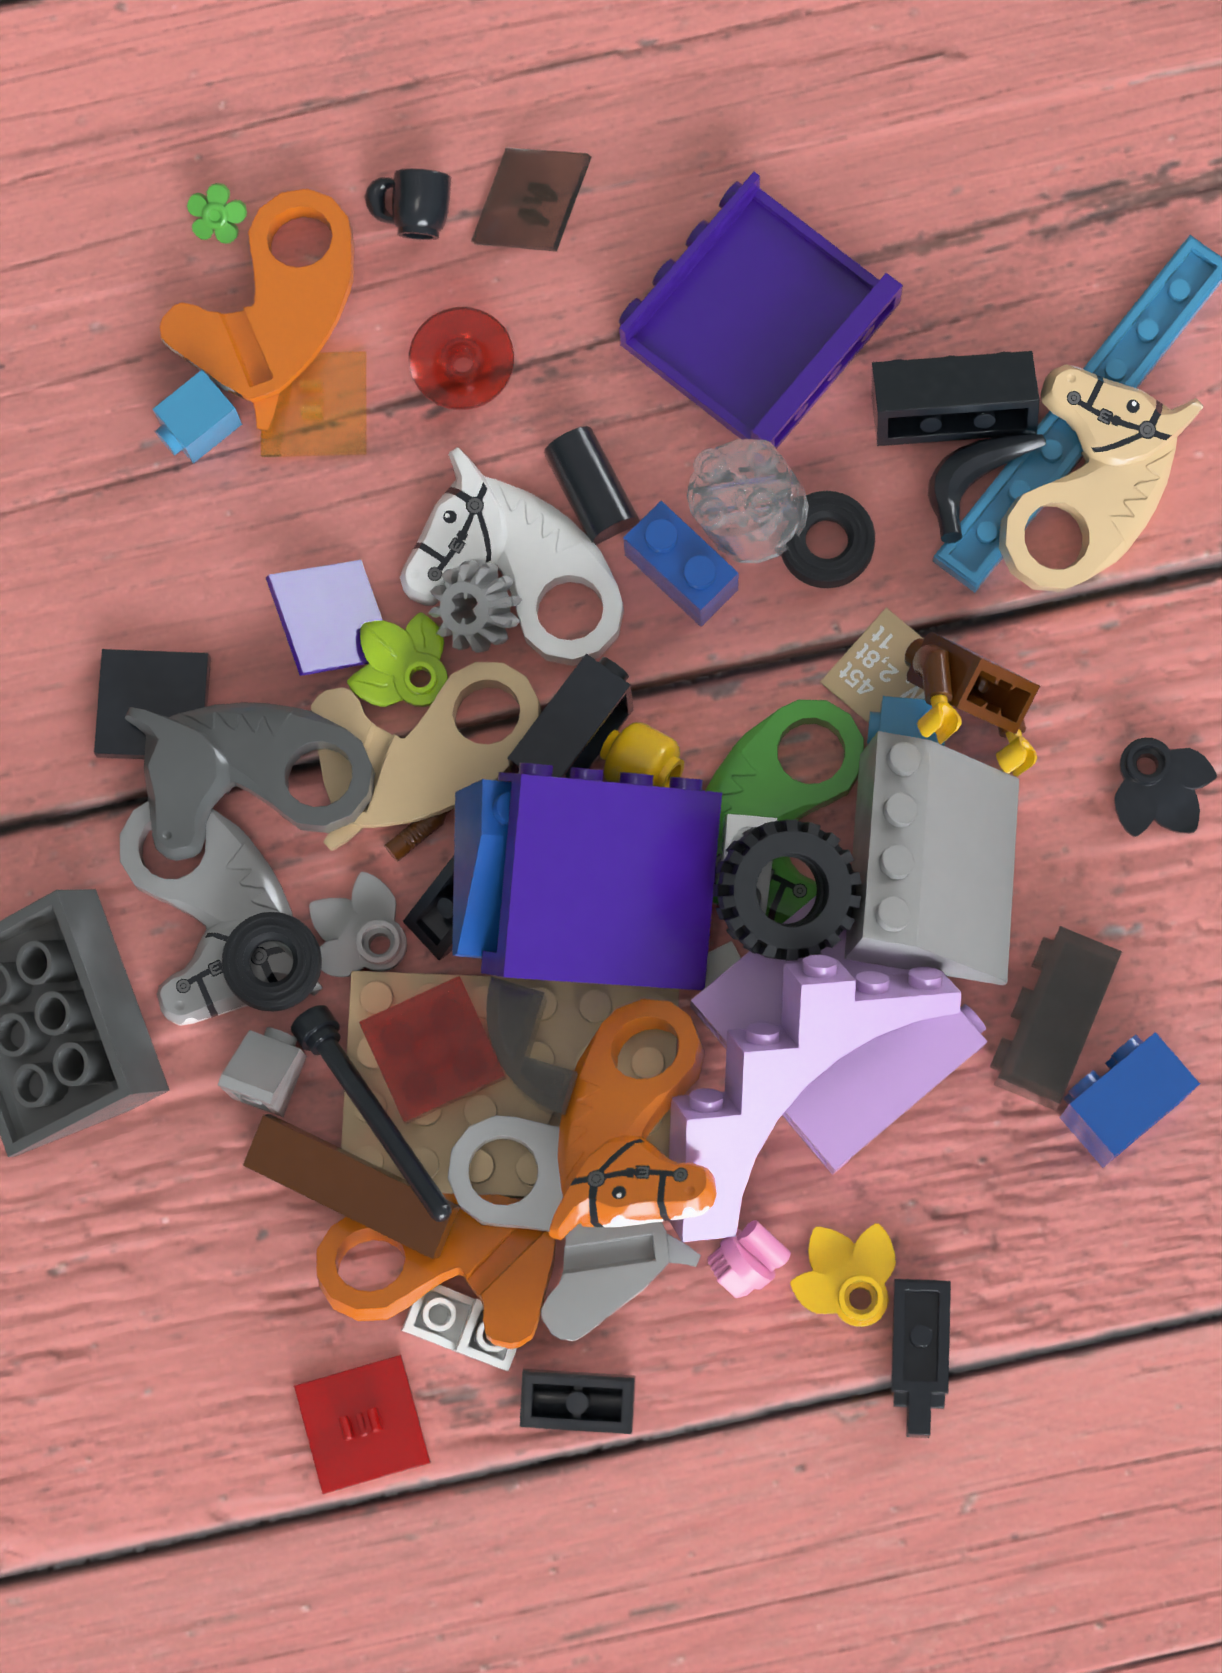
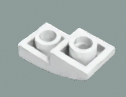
[401,1285,517,1371]

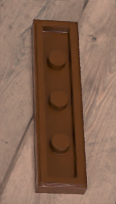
[243,1114,460,1259]

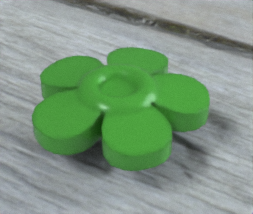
[187,183,247,244]

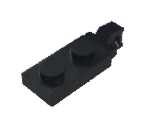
[891,1279,951,1438]

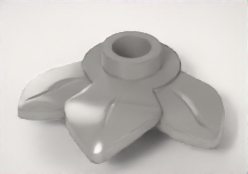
[309,872,407,977]

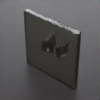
[471,148,592,252]

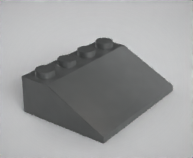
[0,889,170,1157]

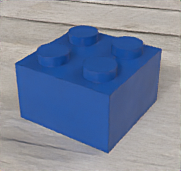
[1059,1032,1200,1168]

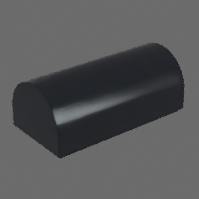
[544,426,640,545]
[519,1369,636,1434]

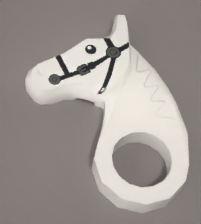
[400,447,624,666]

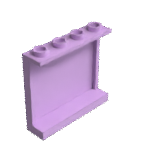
[690,896,988,1175]

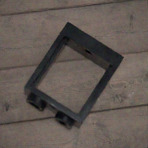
[508,653,633,778]

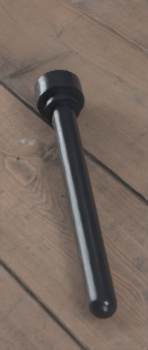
[291,1005,452,1222]

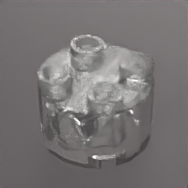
[687,439,809,563]

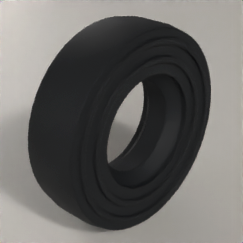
[779,491,875,588]
[222,912,322,1012]

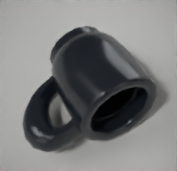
[365,168,451,240]

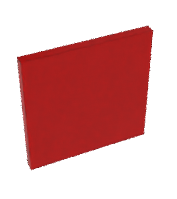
[294,1355,431,1495]

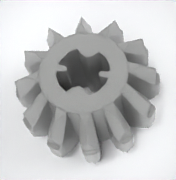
[428,560,523,653]

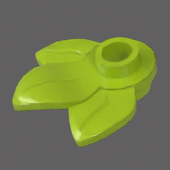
[347,612,448,707]

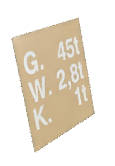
[820,608,925,723]

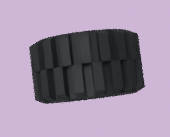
[713,820,861,961]

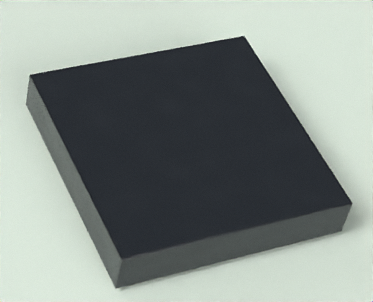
[94,649,211,759]

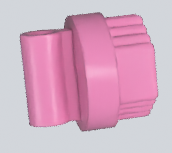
[708,1220,791,1298]

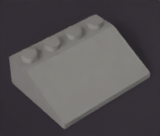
[844,731,1019,986]

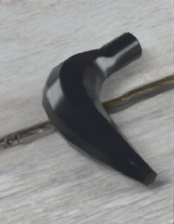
[928,434,1046,543]

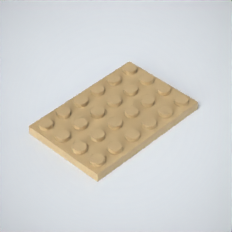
[341,971,679,1199]

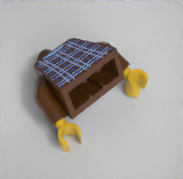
[905,632,1040,777]

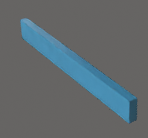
[932,235,1222,593]

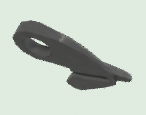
[125,702,375,861]

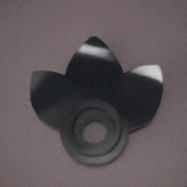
[1114,738,1217,837]

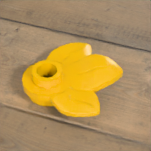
[790,1223,896,1327]

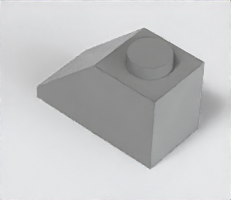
[218,1027,307,1117]

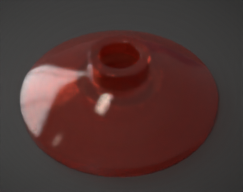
[409,307,515,410]

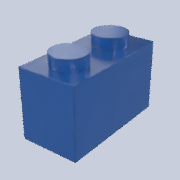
[623,501,739,627]

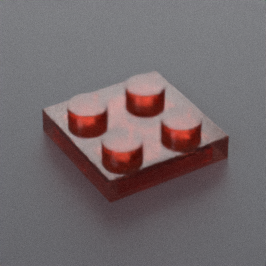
[359,976,506,1125]

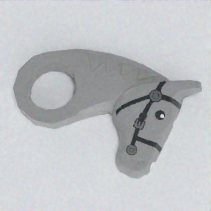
[120,801,323,1026]

